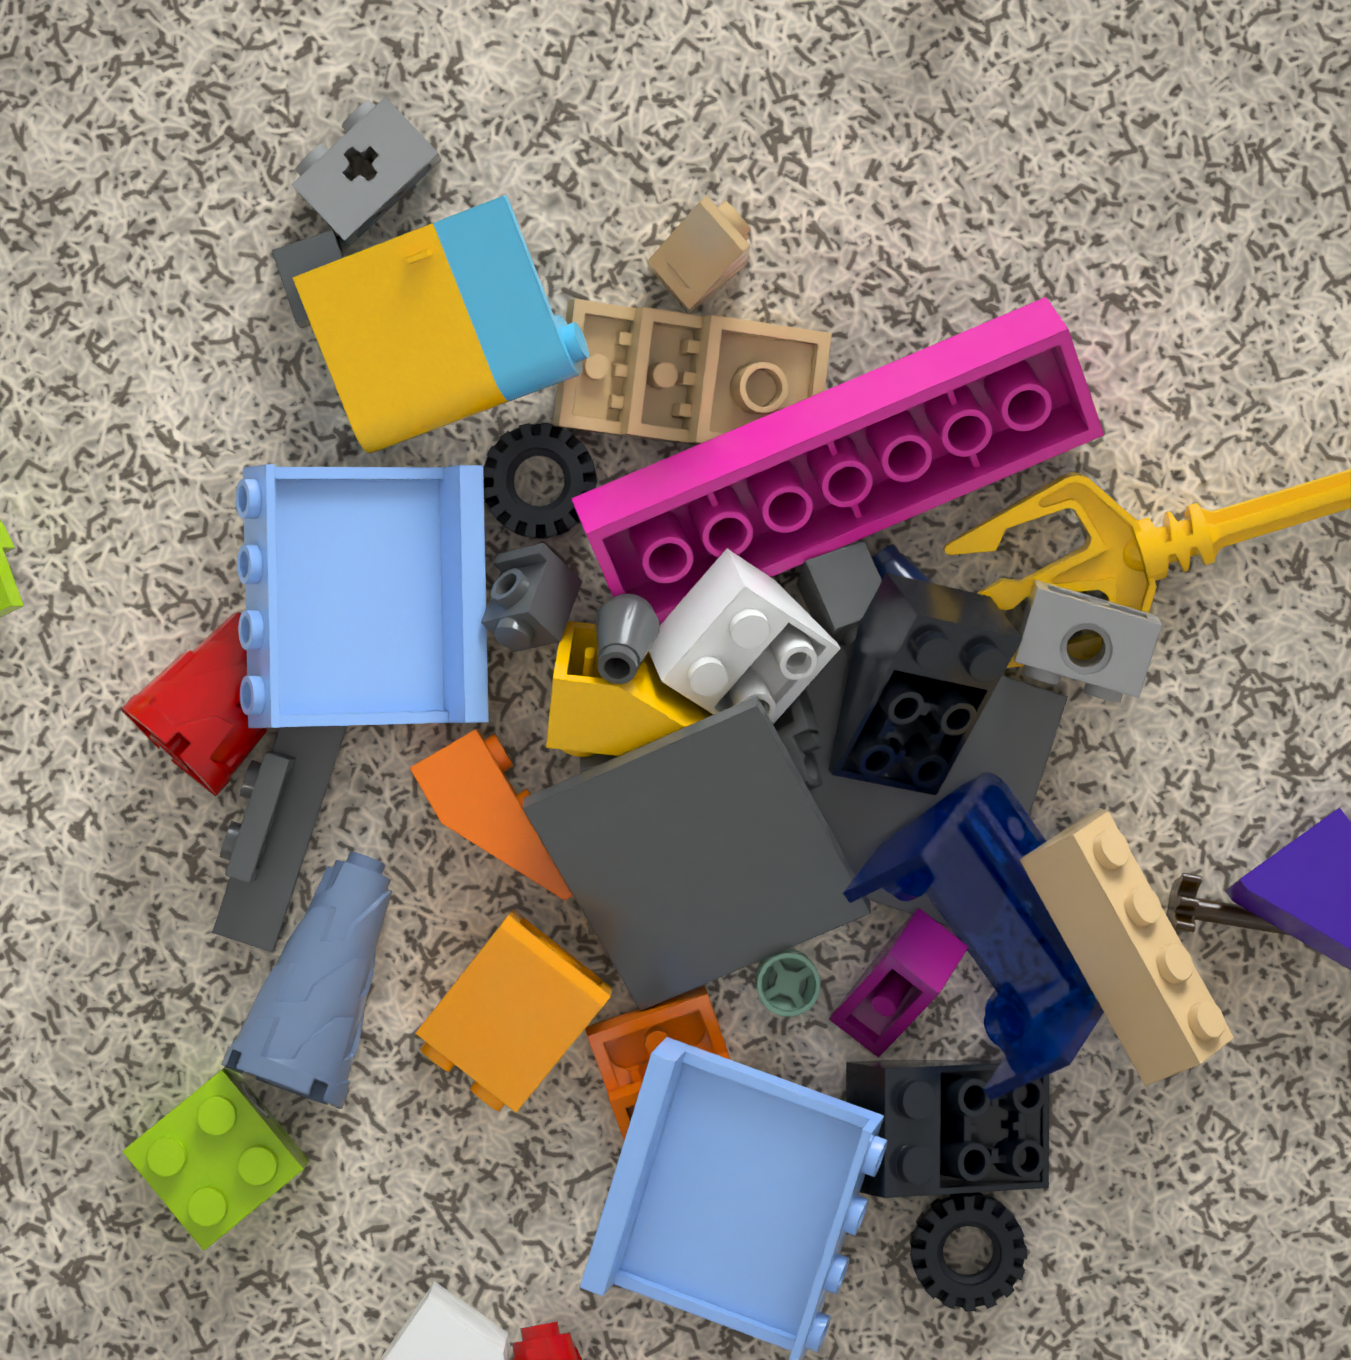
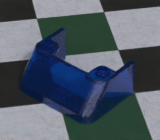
[843,773,1104,1100]

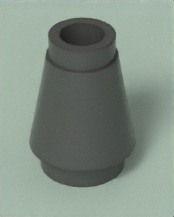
[595,594,659,684]

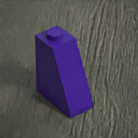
[1225,807,1351,970]

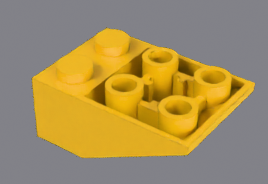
[546,621,713,757]

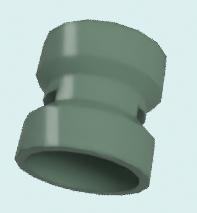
[755,948,821,1017]

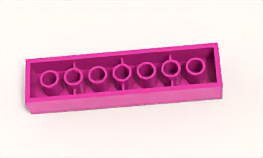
[572,297,1104,625]

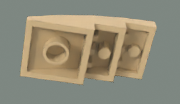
[552,299,832,446]

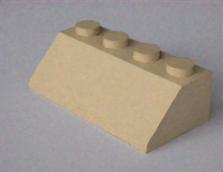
[1020,808,1234,1086]

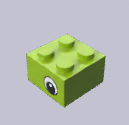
[122,1067,310,1251]

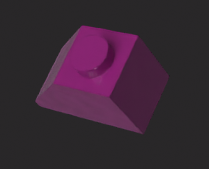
[829,907,969,1058]

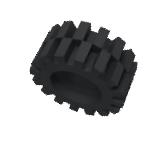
[483,422,597,539]
[910,1192,1027,1312]

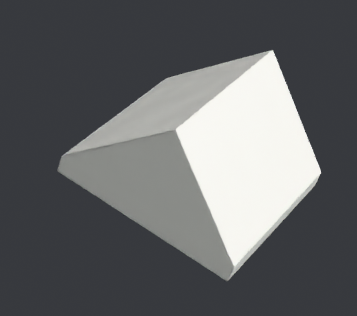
[381,1281,510,1360]

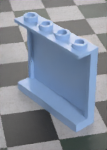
[236,464,489,728]
[580,1037,888,1360]

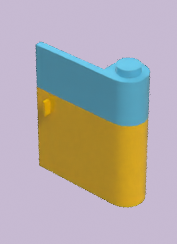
[292,194,589,454]

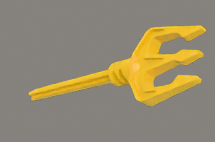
[943,469,1351,668]

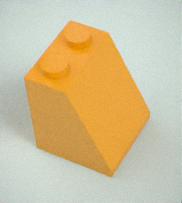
[415,909,613,1113]

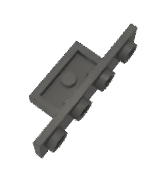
[212,726,347,953]

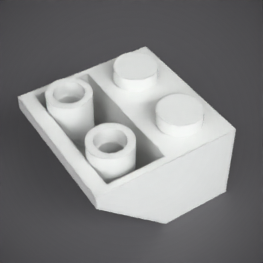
[649,549,840,724]

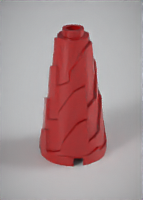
[121,609,267,796]

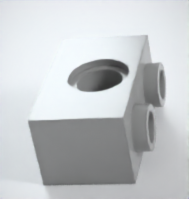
[1013,579,1162,702]

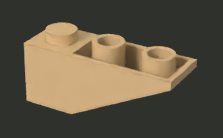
[647,196,751,314]

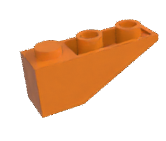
[410,728,573,901]

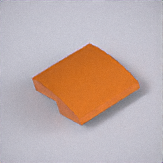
[585,986,731,1140]

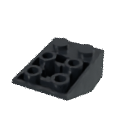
[828,573,1022,795]
[846,1060,1049,1198]

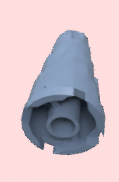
[221,851,392,1109]

